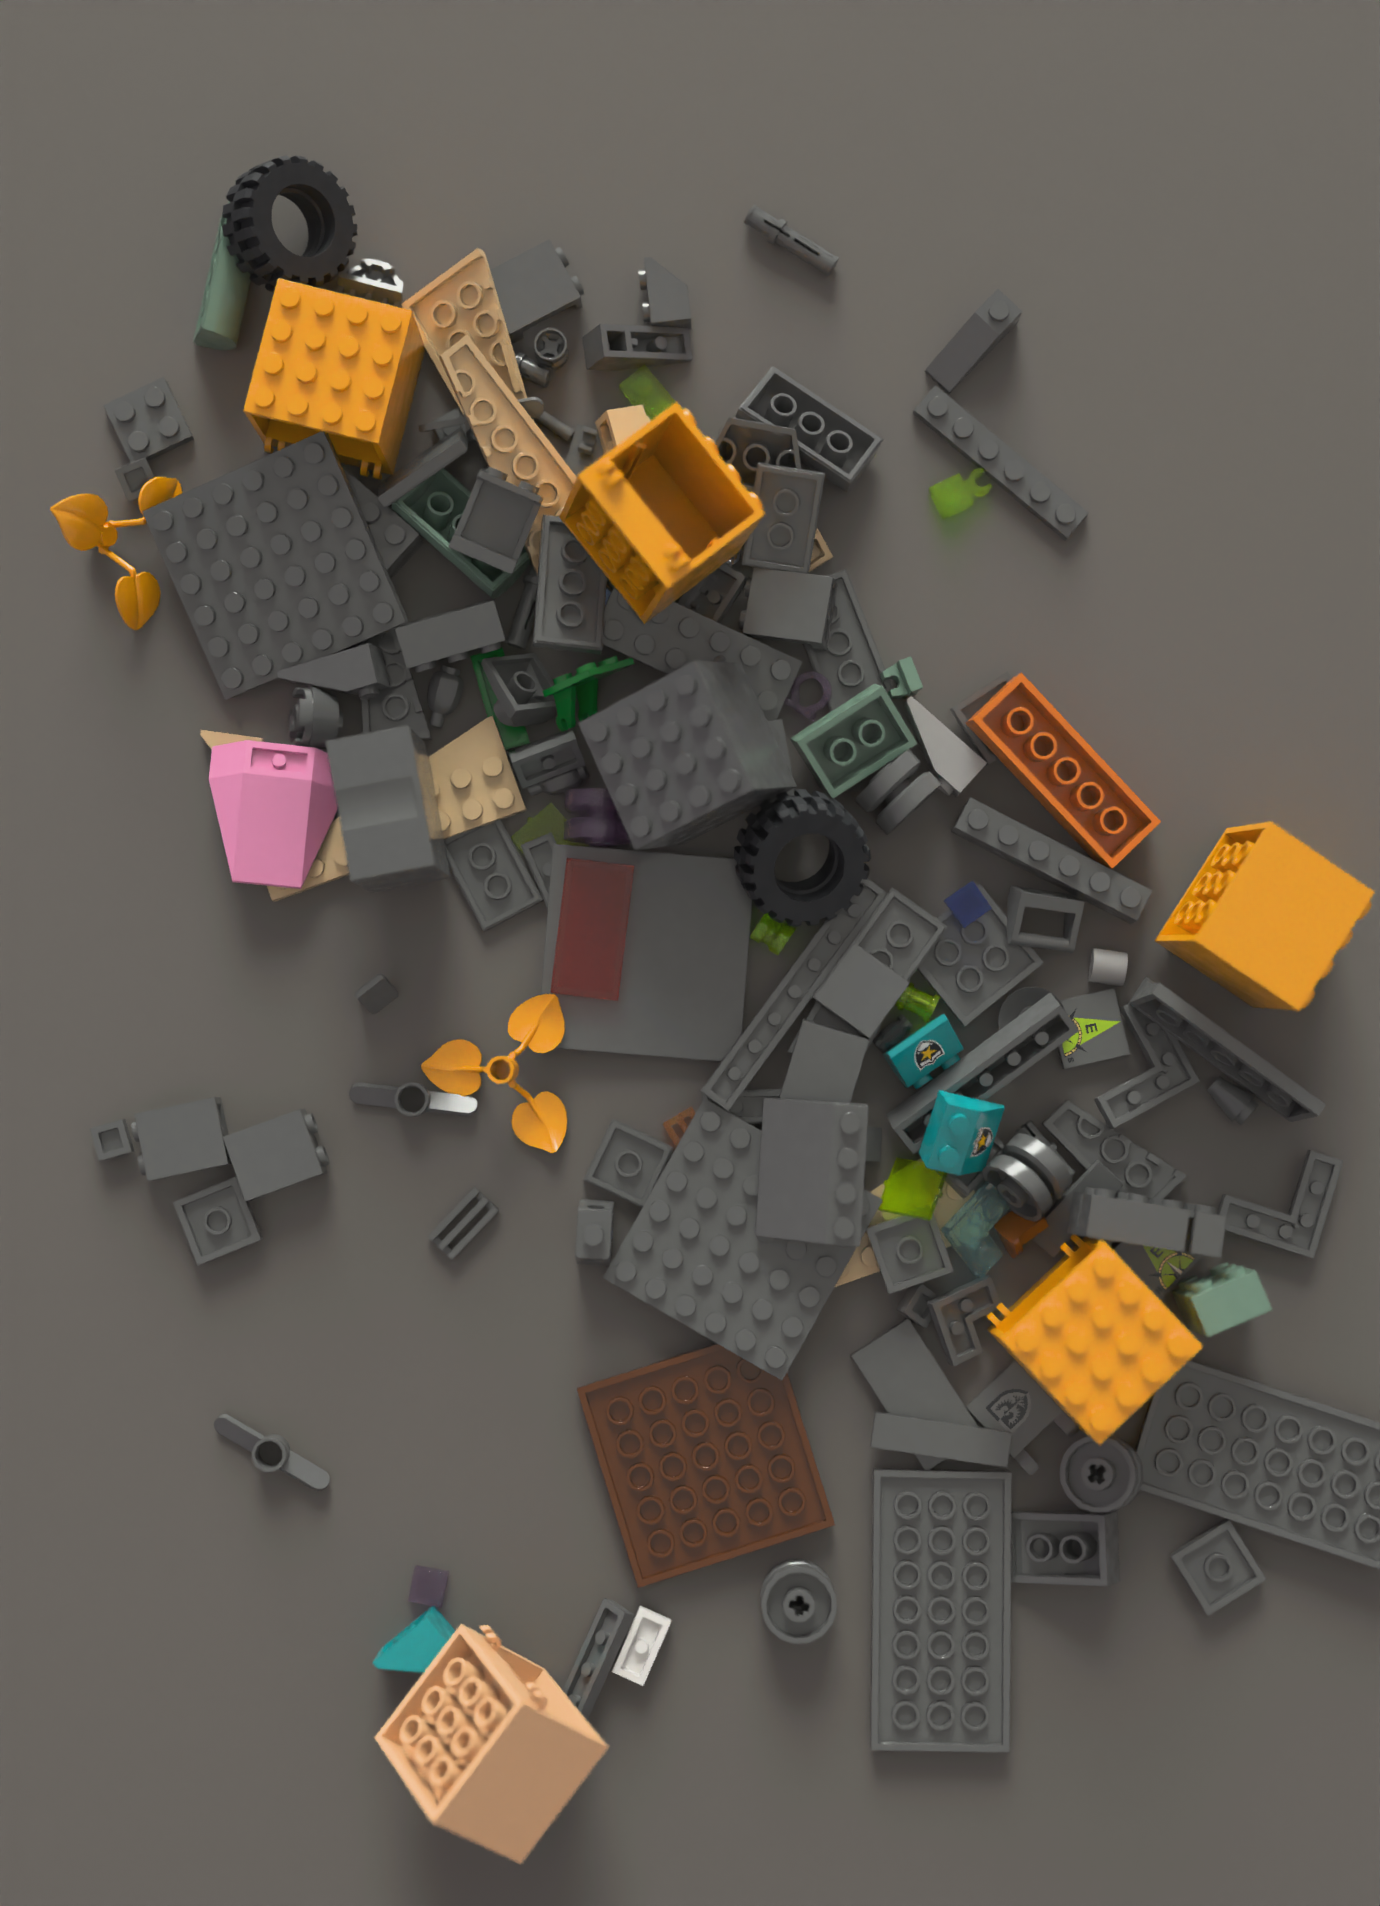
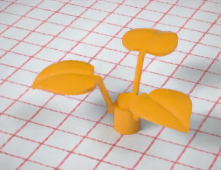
[50,477,183,631]
[421,994,567,1153]

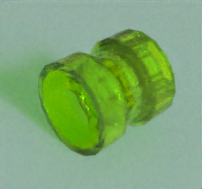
[749,913,796,956]

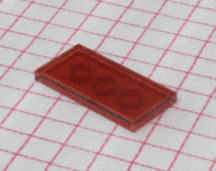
[550,858,634,1001]

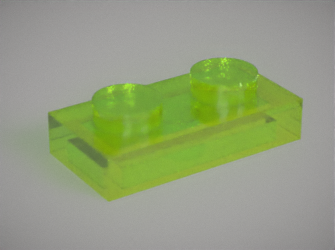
[619,364,676,420]

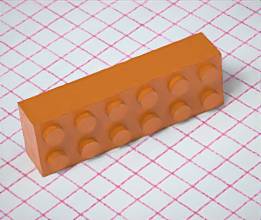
[965,672,1161,869]

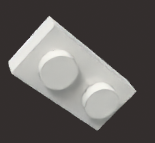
[612,1605,671,1686]

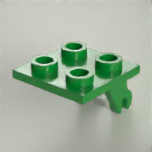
[542,656,634,731]

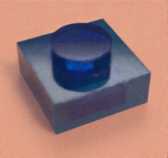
[944,880,992,928]

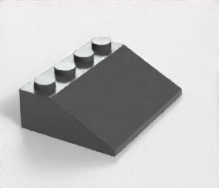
[756,1098,869,1246]

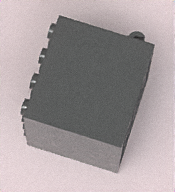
[578,655,797,850]

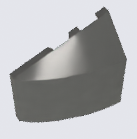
[715,417,802,492]

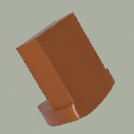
[992,1211,1049,1259]

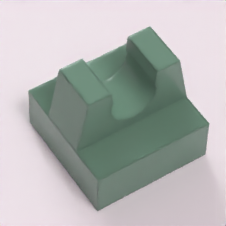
[880,656,923,699]

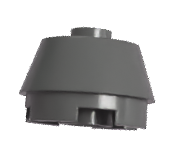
[289,685,343,749]

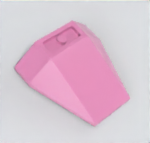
[209,740,338,889]

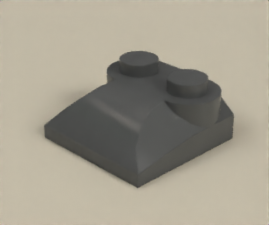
[481,653,558,727]

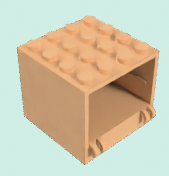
[375,1624,609,1863]

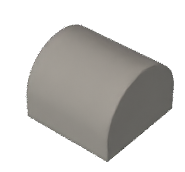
[1088,948,1128,986]

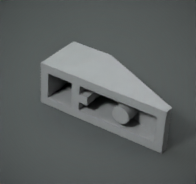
[904,696,987,797]

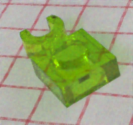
[928,468,992,520]

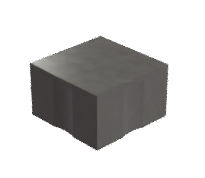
[326,725,451,893]

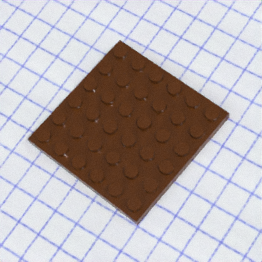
[577,1343,835,1588]

